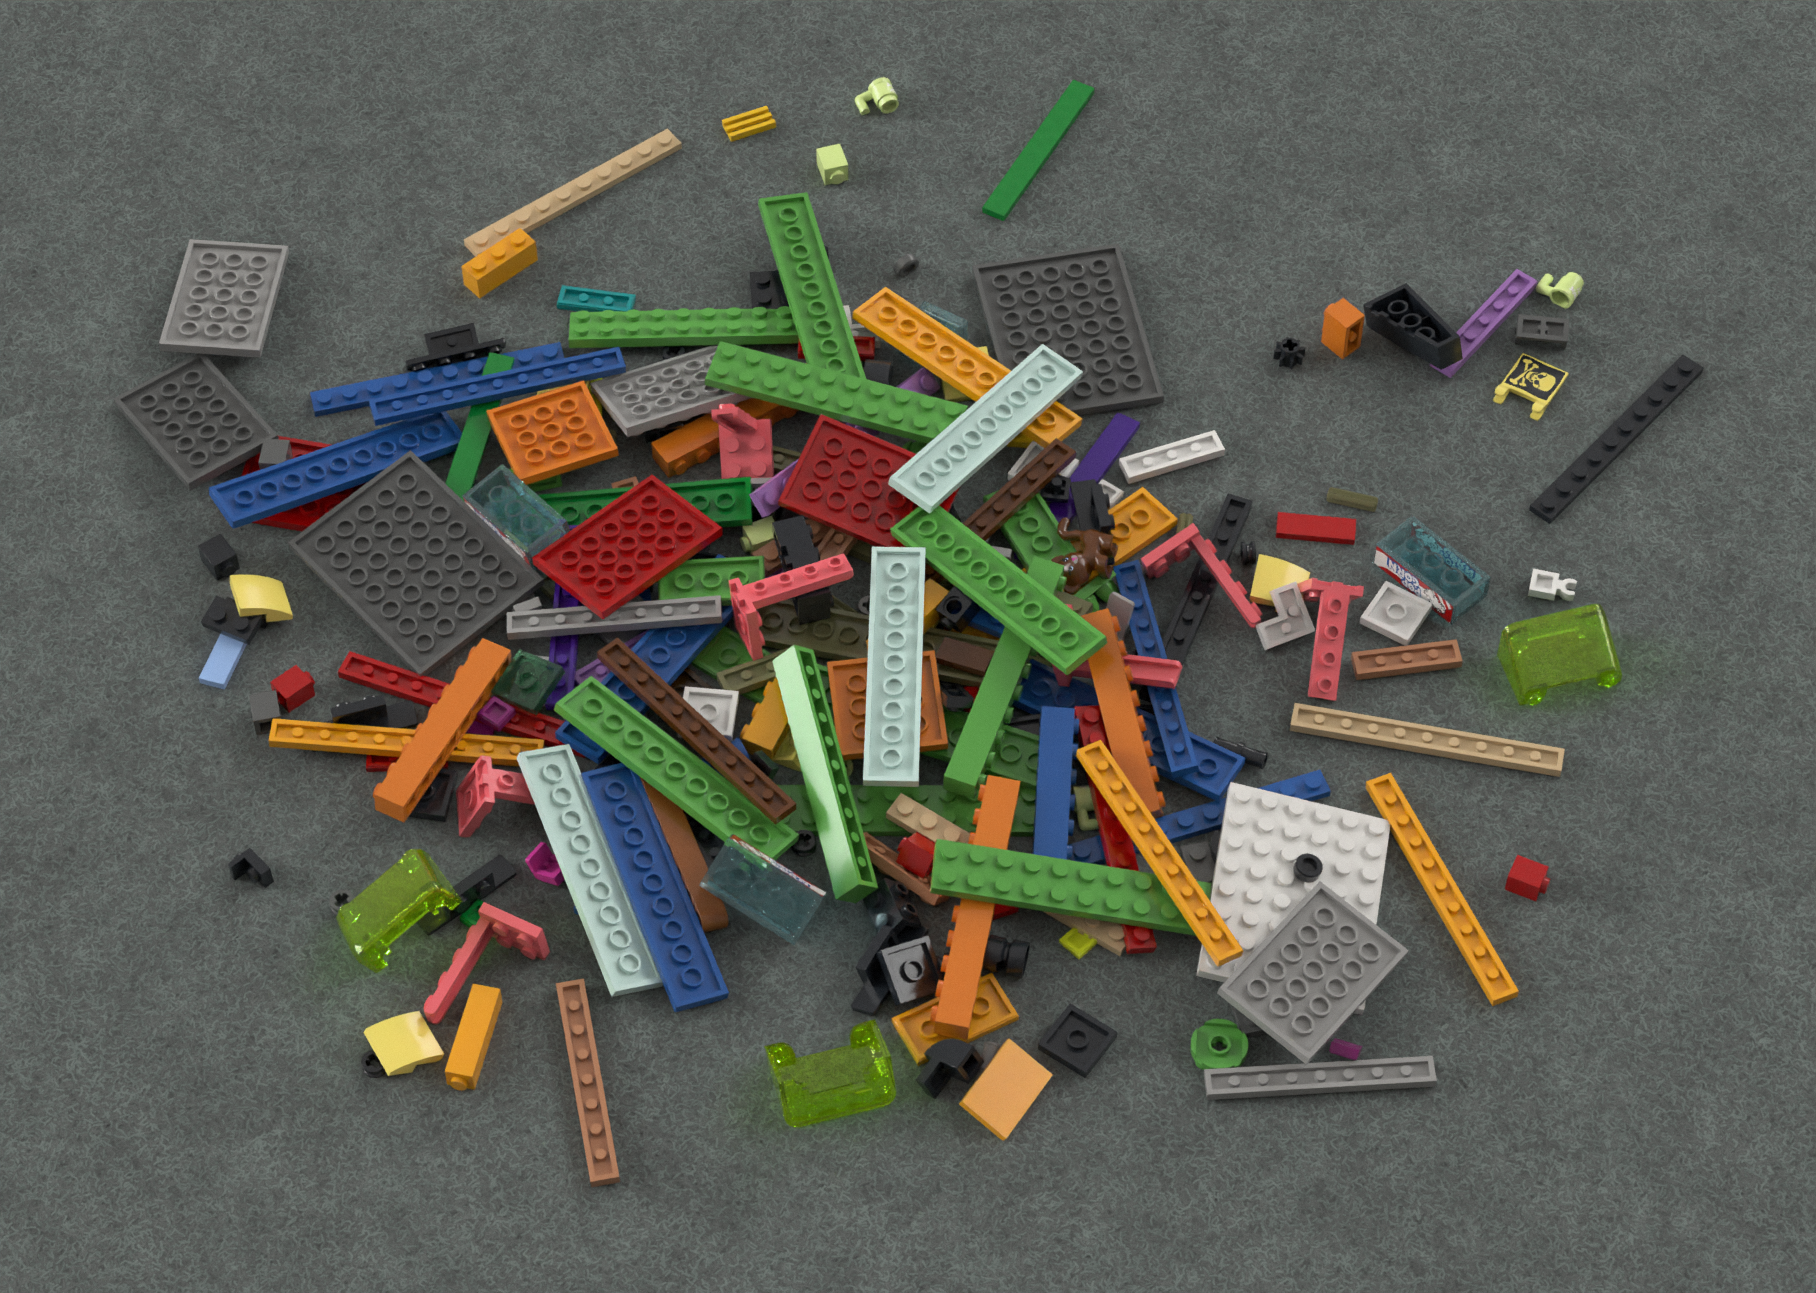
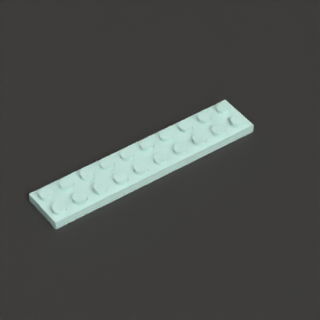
[888,344,1083,513]
[863,547,926,787]
[517,744,663,997]

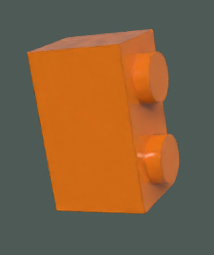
[1321,298,1365,360]

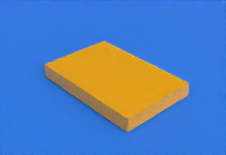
[959,1038,1052,1141]

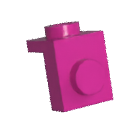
[525,842,565,886]

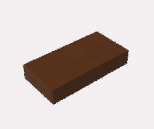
[935,637,995,677]

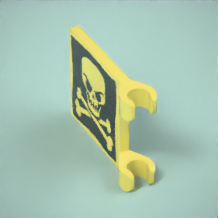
[1493,353,1569,421]

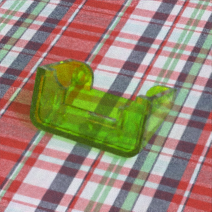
[1497,604,1622,706]
[336,849,462,973]
[764,1019,896,1127]

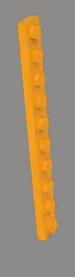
[269,718,544,767]
[1076,740,1243,967]
[1365,773,1519,1006]

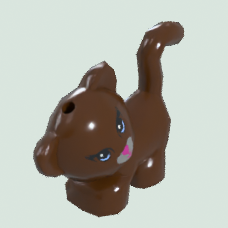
[1051,517,1118,594]

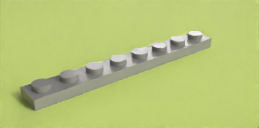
[507,595,722,640]
[1204,1056,1437,1100]

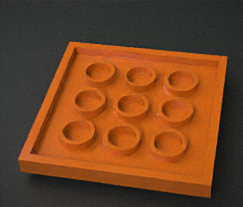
[486,380,619,485]
[827,650,948,760]

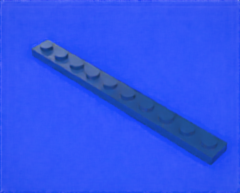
[310,342,564,417]
[369,347,626,426]
[1113,560,1199,778]
[1069,770,1331,865]

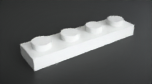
[1119,430,1225,484]

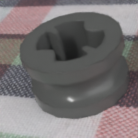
[329,889,355,917]

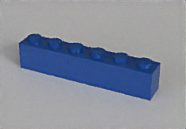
[1032,706,1079,860]

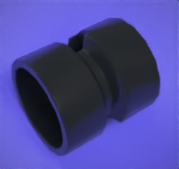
[983,935,1030,978]

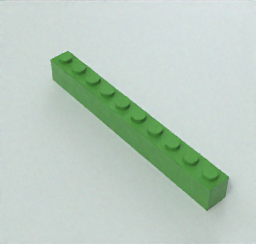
[943,556,1067,799]
[772,645,878,903]

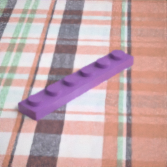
[1430,269,1538,378]

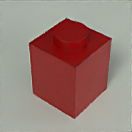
[270,665,315,713]
[896,832,935,879]
[1505,855,1551,901]

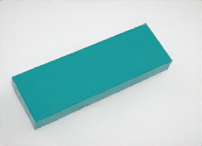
[557,285,636,312]

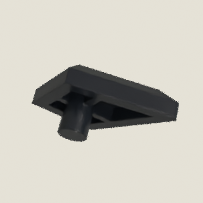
[645,421,683,443]
[1040,474,1071,503]

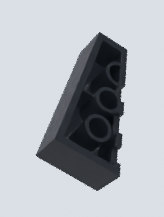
[1363,283,1463,370]
[772,515,834,625]

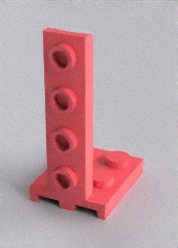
[711,404,774,479]
[1141,523,1263,628]
[728,553,854,661]
[1297,578,1364,701]
[1052,604,1182,689]
[456,755,535,837]
[424,902,550,1024]

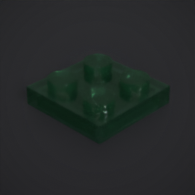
[491,649,565,715]

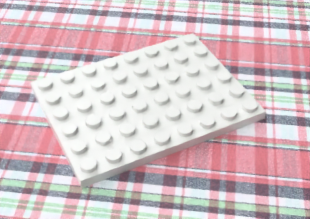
[1196,782,1390,1015]

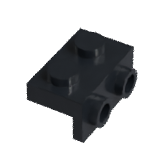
[201,596,268,645]
[863,878,921,936]

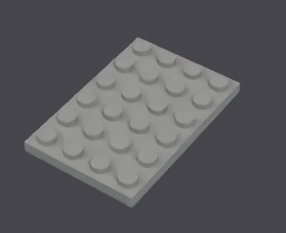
[159,239,289,358]
[590,344,754,437]
[1217,881,1409,1065]

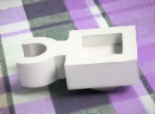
[1528,569,1577,601]

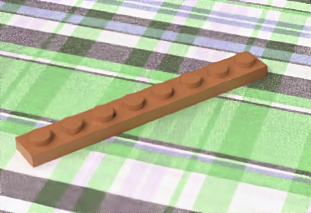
[556,979,620,1187]

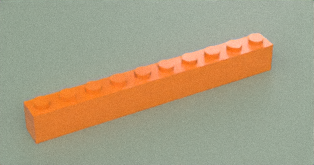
[930,775,1021,1040]

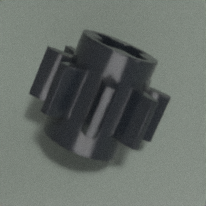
[1273,337,1306,369]

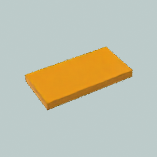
[892,973,1019,1066]

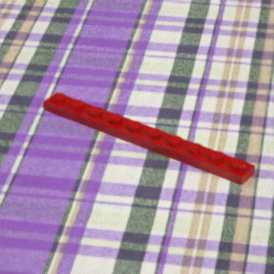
[338,651,585,758]
[1074,705,1157,954]

